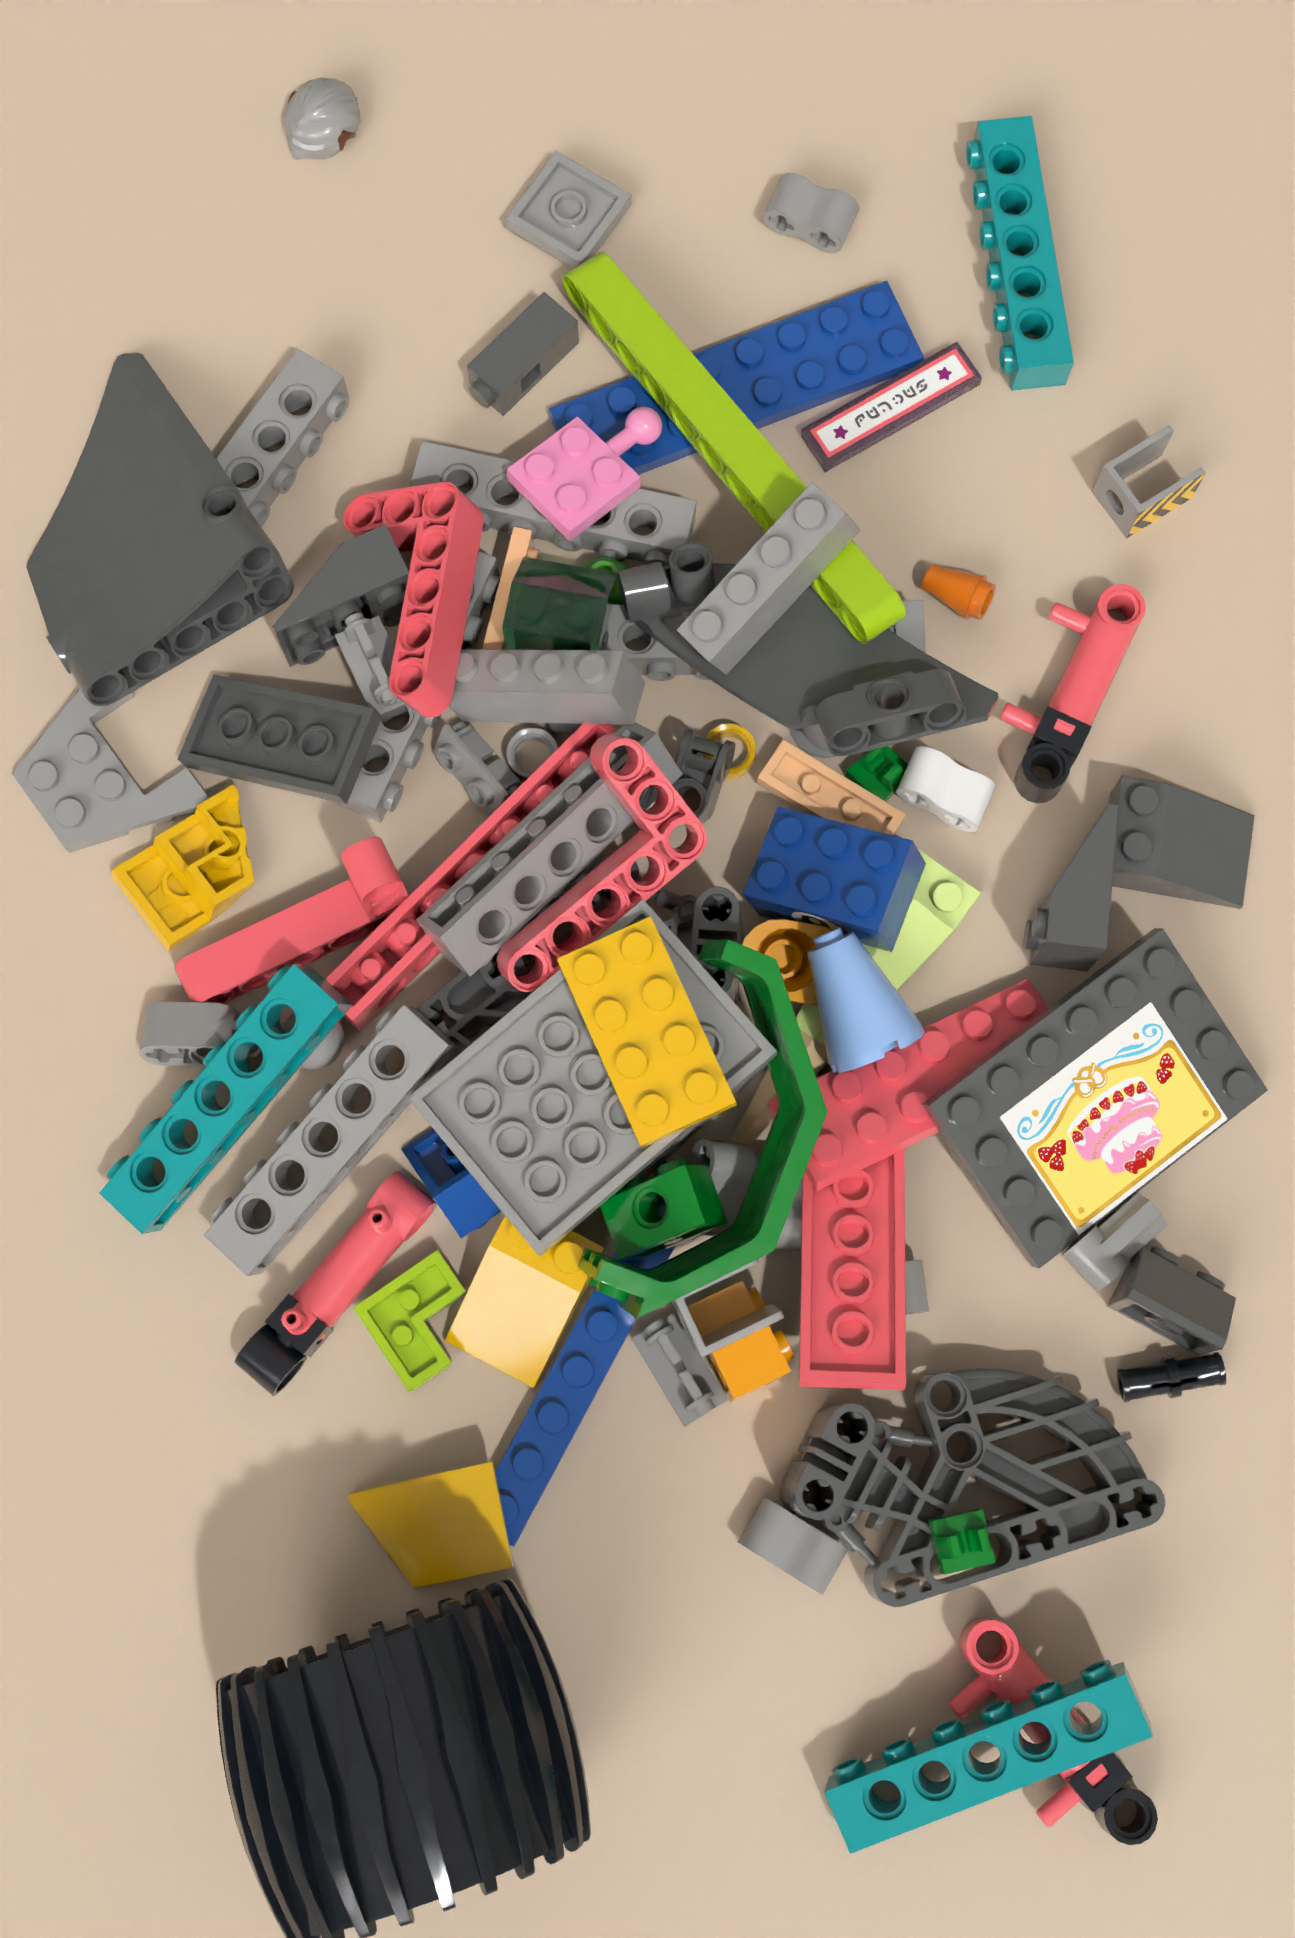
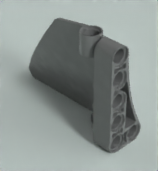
[26,353,294,706]

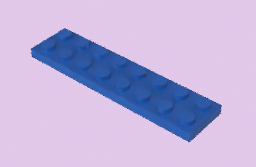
[549,281,924,475]

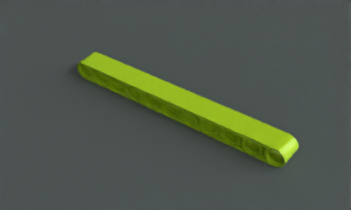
[562,251,906,644]

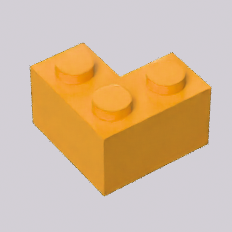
[687,1280,794,1403]

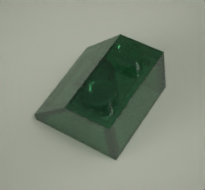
[502,557,617,650]

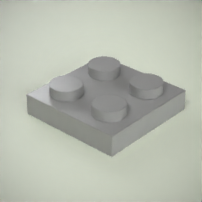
[506,151,632,268]

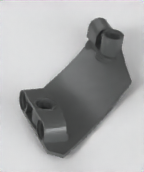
[617,542,998,756]

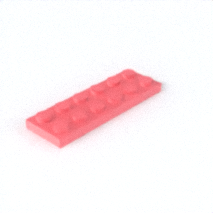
[768,978,1048,1191]
[799,1149,906,1390]

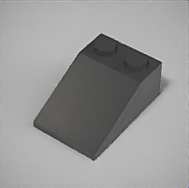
[1108,775,1255,909]
[1023,803,1119,972]

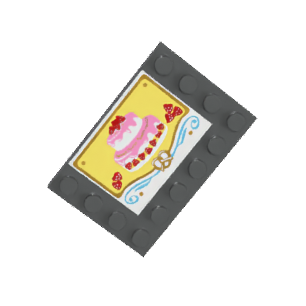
[922,928,1268,1269]

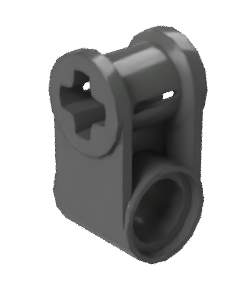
[672,728,735,824]

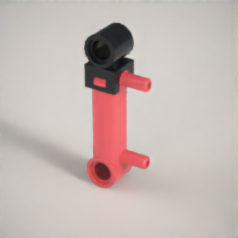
[1000,584,1146,803]
[234,1171,436,1396]
[949,1617,1158,1845]

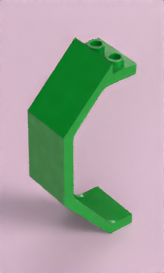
[577,939,828,1319]

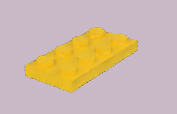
[557,916,737,1148]

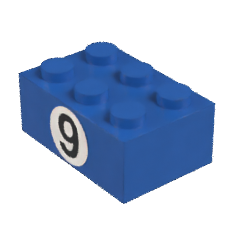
[743,807,926,952]

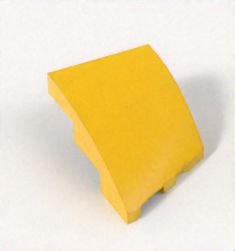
[111,784,255,952]
[348,1462,514,1588]

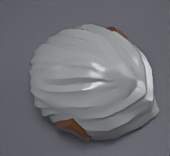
[284,77,361,160]

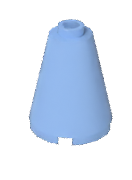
[807,927,925,1073]

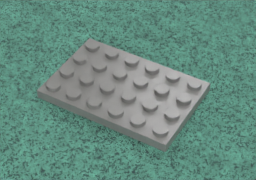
[408,899,778,1257]

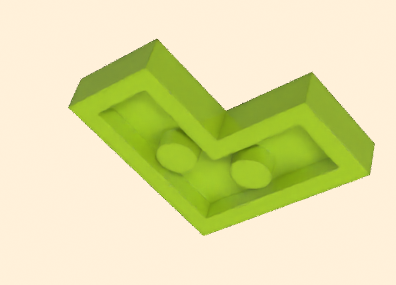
[353,1249,467,1393]

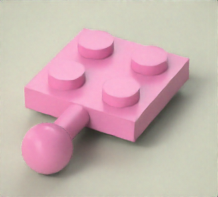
[506,407,662,542]

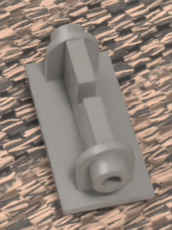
[335,613,407,716]
[433,721,522,816]
[631,1312,728,1427]

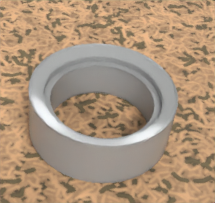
[506,728,558,782]

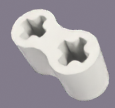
[896,746,996,832]

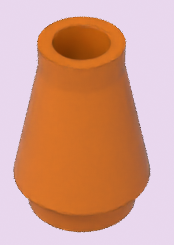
[921,563,996,620]

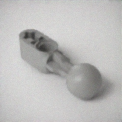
[139,1001,345,1070]

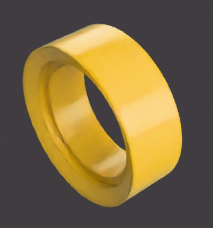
[703,723,756,779]

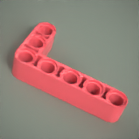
[343,482,484,718]
[497,733,707,993]
[174,837,408,1004]

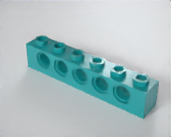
[966,116,1074,391]
[99,963,353,1234]
[824,1660,1153,1854]

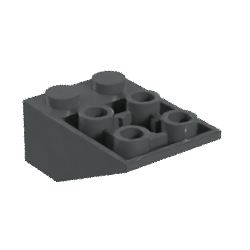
[272,524,409,667]

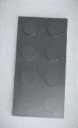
[177,675,382,804]

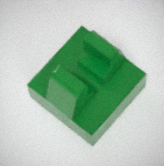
[845,746,908,802]
[928,1508,996,1575]

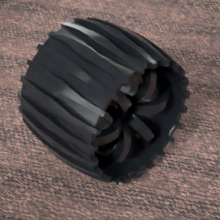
[216,1579,591,1938]

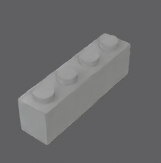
[677,482,861,675]
[449,649,645,725]

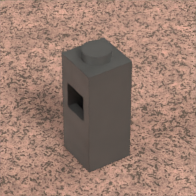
[467,292,579,416]

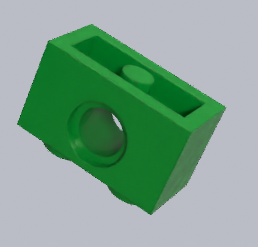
[600,1159,728,1260]

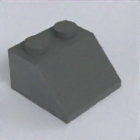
[1107,1247,1236,1355]

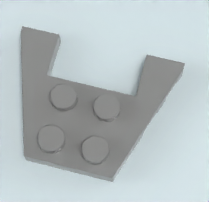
[12,688,209,853]

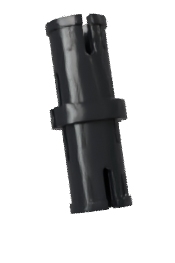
[1117,1352,1226,1402]

